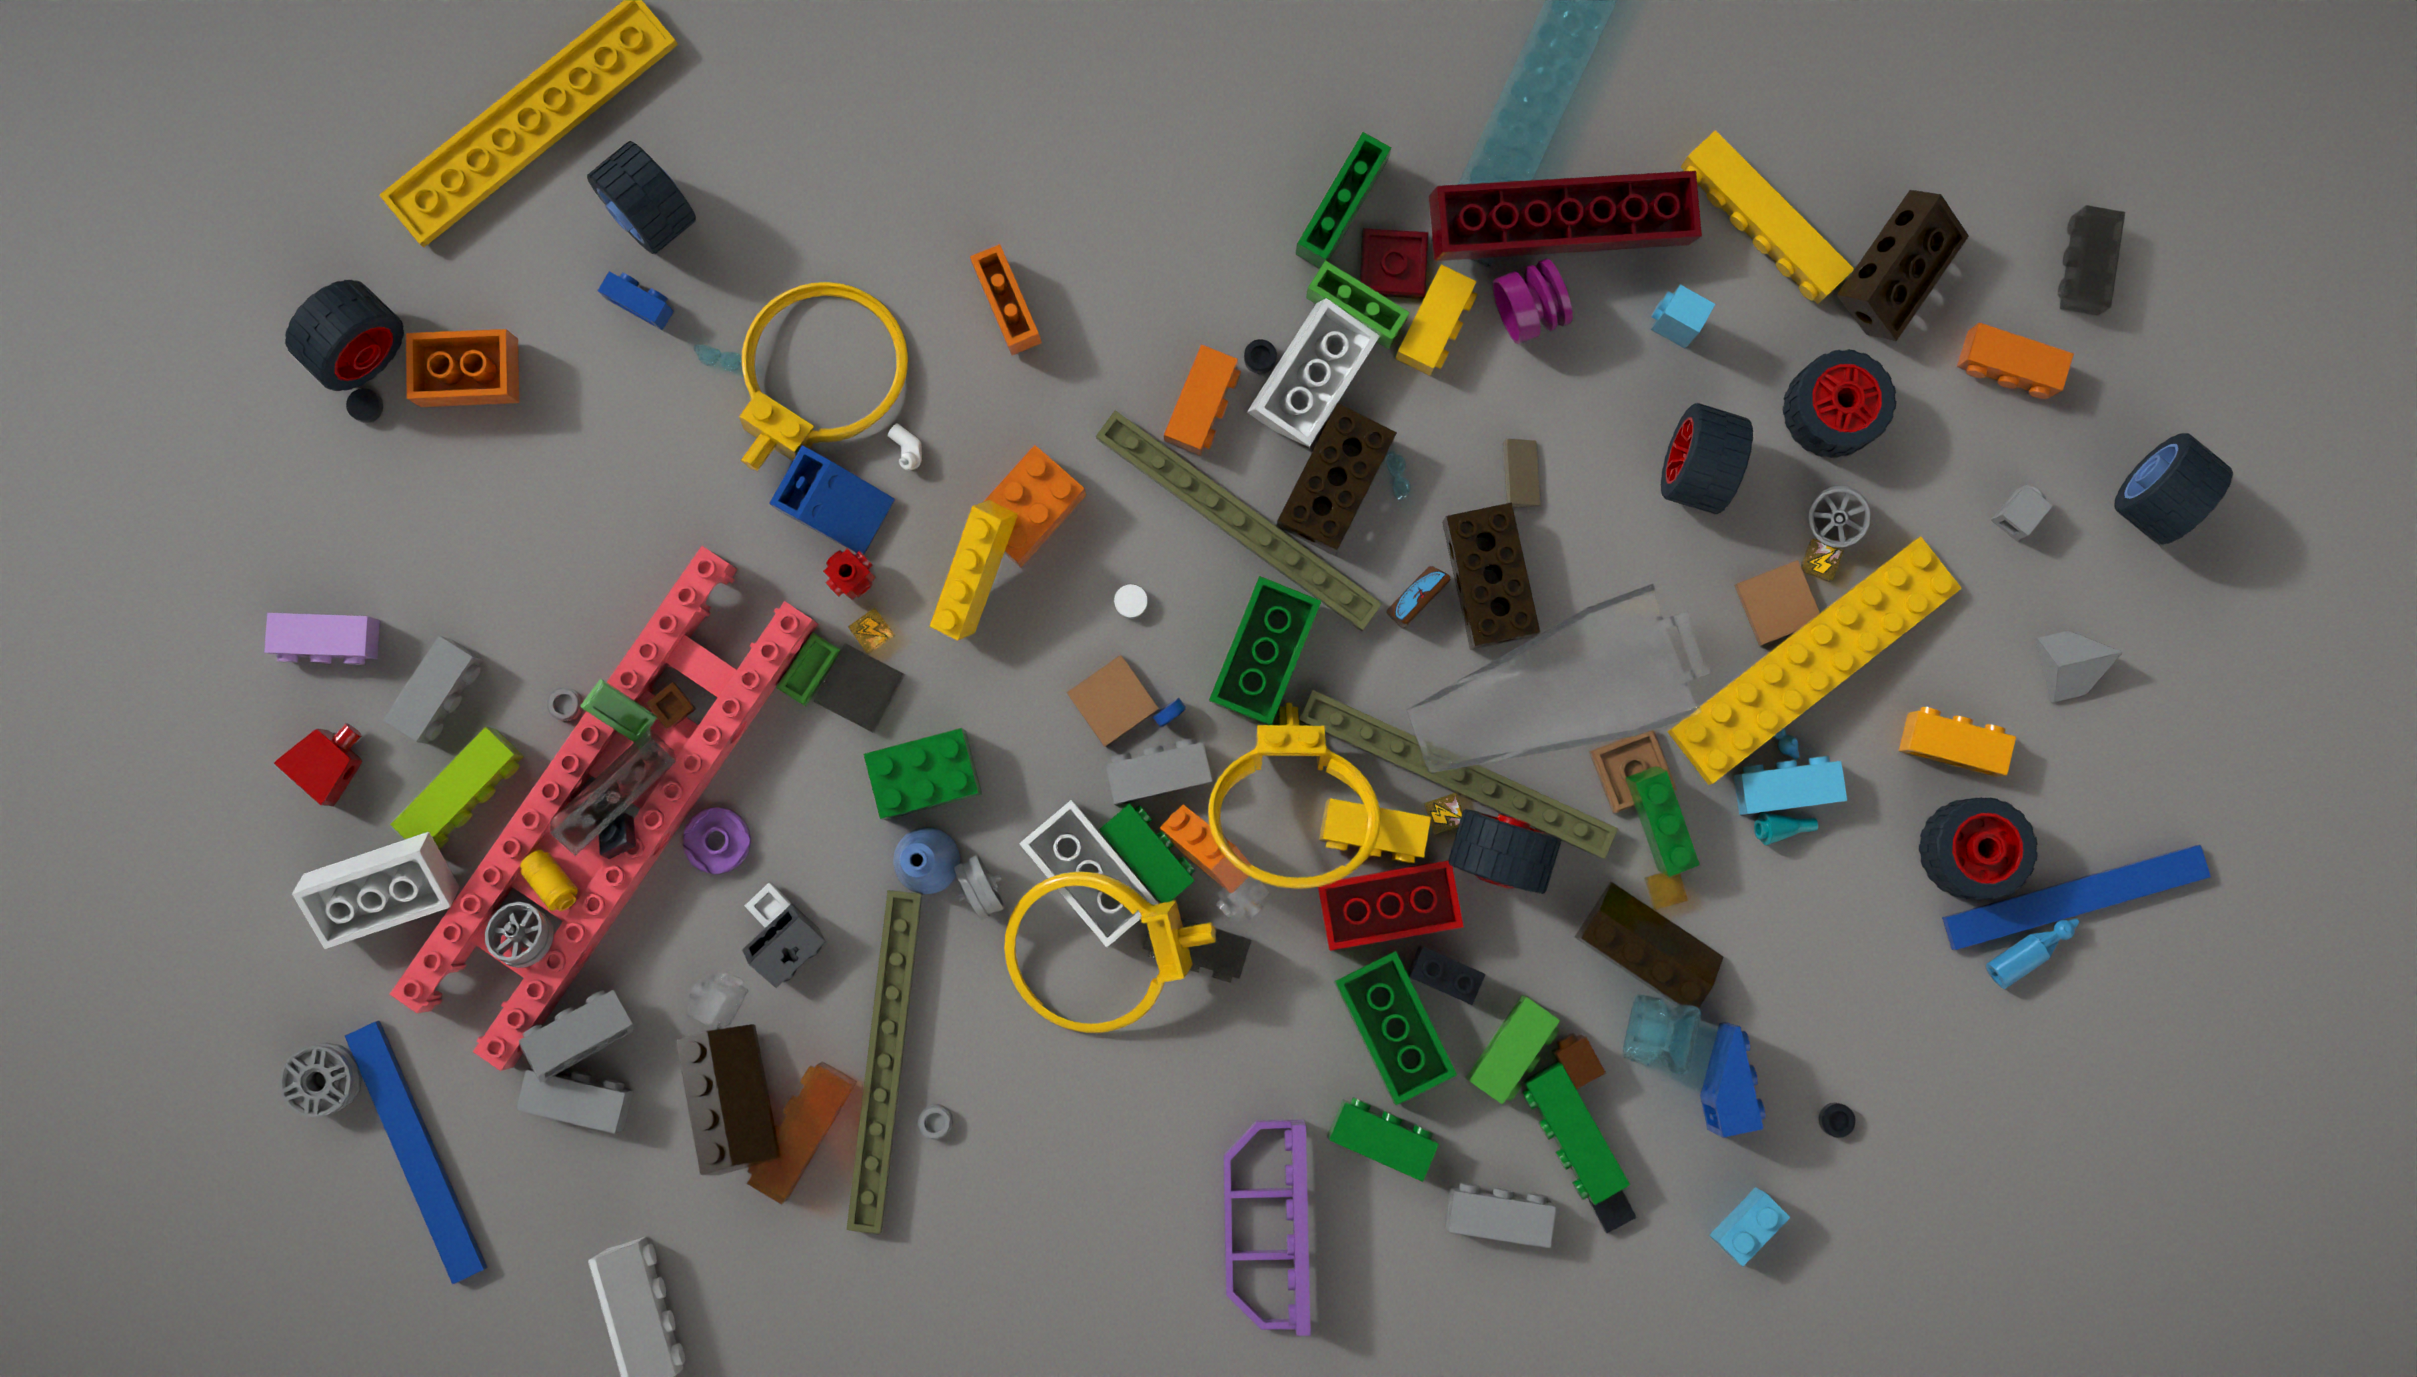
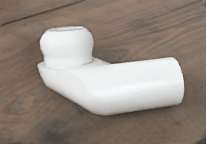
[888,423,922,470]

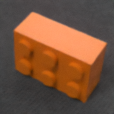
[406,329,519,407]
[983,445,1087,568]

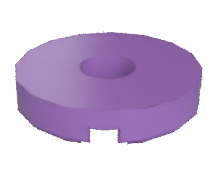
[683,807,751,874]

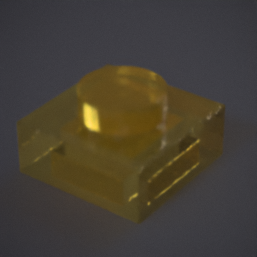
[1644,873,1688,910]

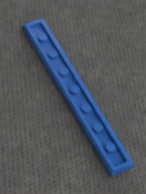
[1942,845,2211,950]
[345,1021,487,1285]

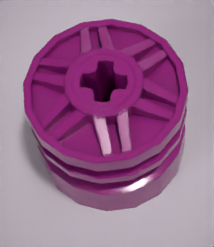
[1492,258,1573,344]

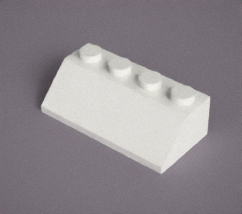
[1247,298,1380,447]
[588,1237,685,1377]

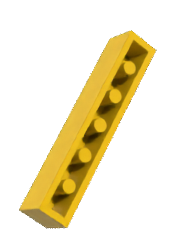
[1681,130,1854,304]

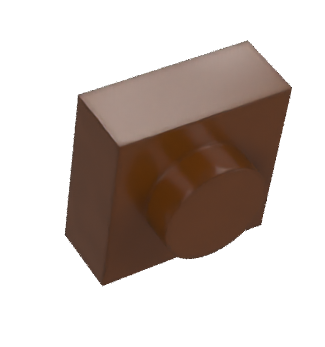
[646,682,696,730]

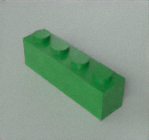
[1295,132,1391,268]
[1521,1062,1630,1205]

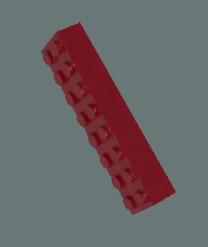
[1429,171,1702,261]

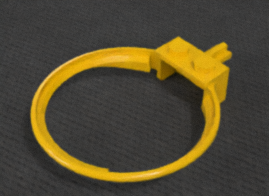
[739,282,908,471]
[1208,703,1381,889]
[1004,872,1216,1033]

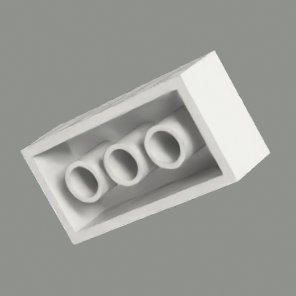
[1019,800,1159,948]
[292,832,460,949]

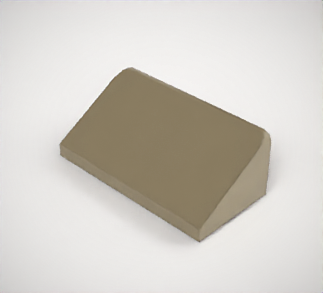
[1503,439,1540,507]

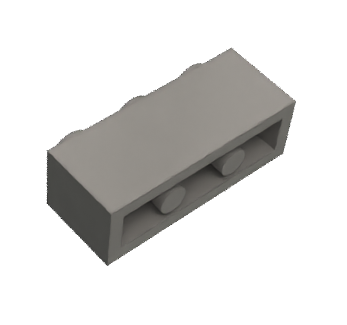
[383,636,483,744]
[1105,738,1212,805]
[518,990,634,1083]
[516,1068,634,1134]
[1445,1182,1556,1248]

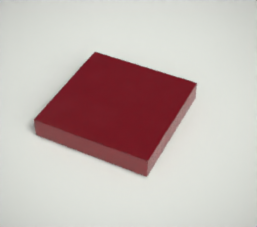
[1360,228,1429,299]

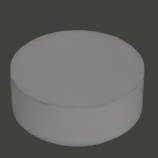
[547,687,583,721]
[918,1104,953,1140]

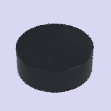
[1244,339,1277,374]
[346,388,383,423]
[1819,1102,1855,1138]

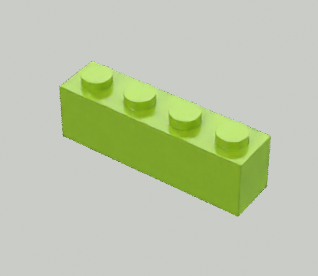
[390,727,524,850]

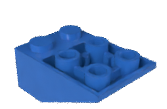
[769,445,895,555]
[1700,1022,1766,1138]

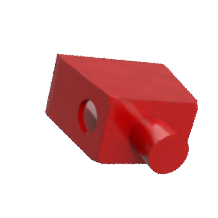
[274,723,362,806]

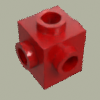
[823,548,876,600]

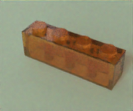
[747,1062,857,1205]

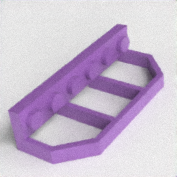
[1224,1119,1311,1336]

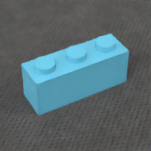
[1733,756,1847,815]

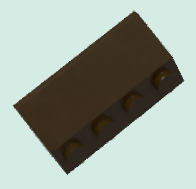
[1574,882,1724,1015]
[676,1024,781,1176]

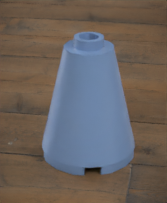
[893,827,960,894]

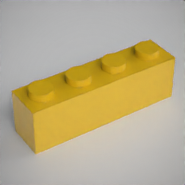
[929,500,1018,641]

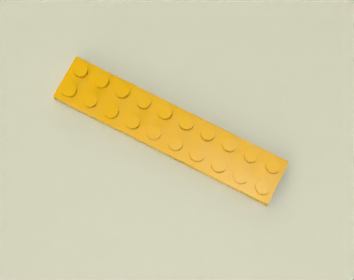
[379,0,678,248]
[1667,536,1962,785]

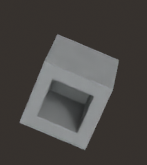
[1991,485,2053,541]

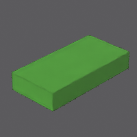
[776,632,842,706]
[580,678,657,744]

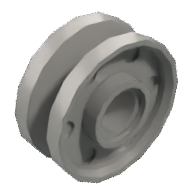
[279,1043,362,1118]

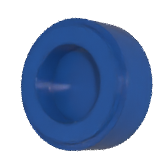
[1153,698,1186,727]

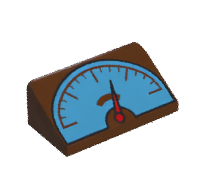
[1386,566,1451,628]

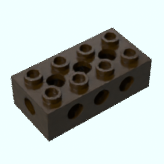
[1837,190,1969,341]
[1276,403,1397,556]
[1442,502,1540,650]

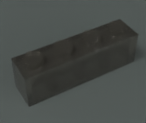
[550,728,676,856]

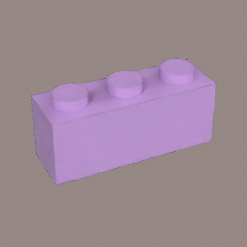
[264,613,380,665]

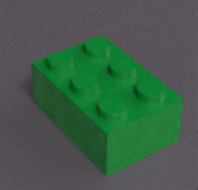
[863,728,982,820]

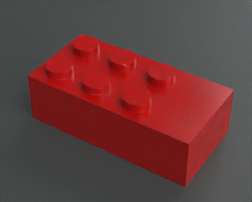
[1318,860,1464,951]

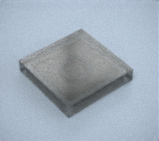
[813,643,905,733]

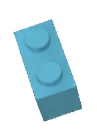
[1651,284,1715,348]
[1709,1187,1791,1266]

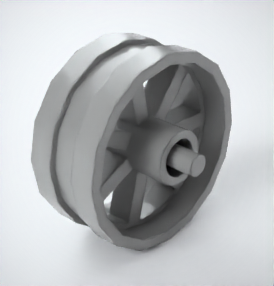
[1809,486,1870,547]
[954,855,1005,920]
[485,902,553,968]

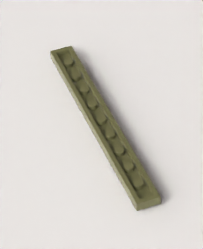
[1095,410,1382,631]
[1299,690,1618,859]
[846,890,923,1234]

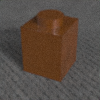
[1552,1033,1606,1089]

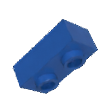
[597,271,674,331]

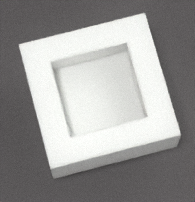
[744,882,791,928]

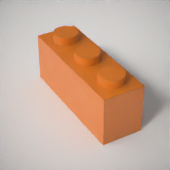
[970,244,1042,356]
[1957,322,2074,399]
[1164,344,1241,456]
[1160,804,1251,894]

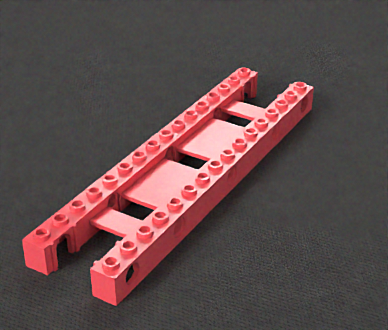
[389,546,819,1071]

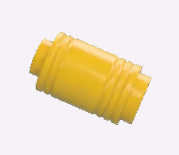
[520,850,578,911]

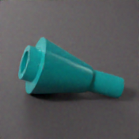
[1754,812,1818,846]

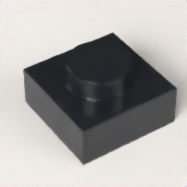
[598,813,636,859]

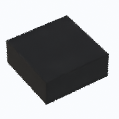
[1589,1190,1637,1233]

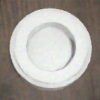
[1114,584,1148,619]

